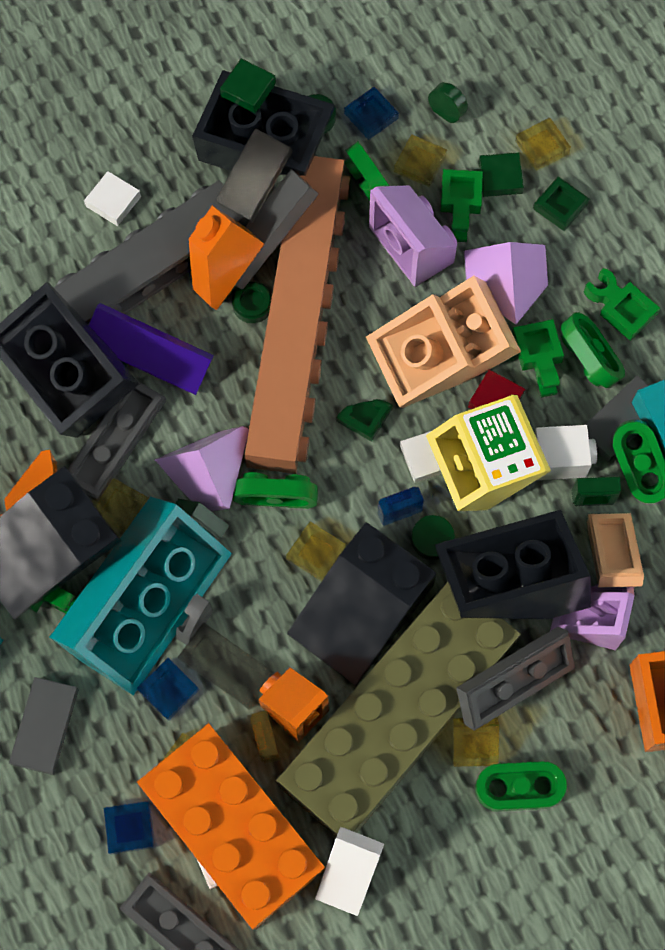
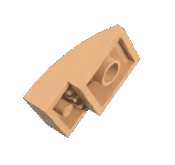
[366,276,521,408]

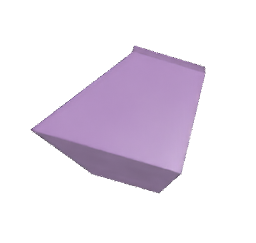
[464,242,548,324]
[155,426,249,511]
[550,584,635,650]

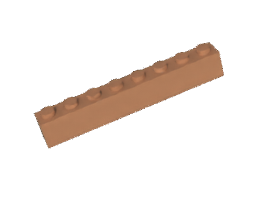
[245,156,351,474]

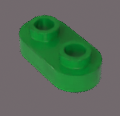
[344,141,389,201]
[561,312,625,388]
[613,420,665,503]
[232,472,318,509]
[475,761,567,812]

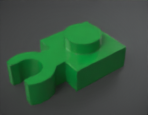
[584,268,660,341]

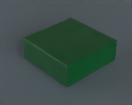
[220,58,276,113]
[479,153,524,197]
[533,176,590,231]
[571,477,621,506]

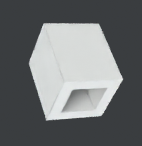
[534,425,597,480]

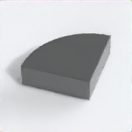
[176,594,213,647]

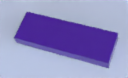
[89,303,214,395]

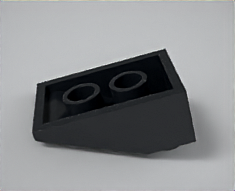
[192,70,335,176]
[0,282,139,438]
[0,466,122,619]
[435,510,591,619]
[287,522,436,686]

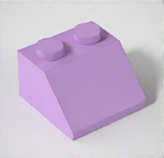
[369,185,457,287]

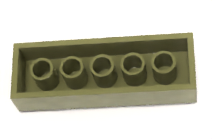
[276,582,521,837]

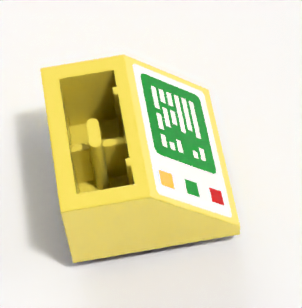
[426,395,551,511]

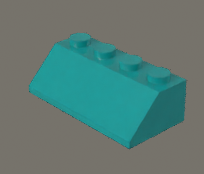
[49,496,232,696]

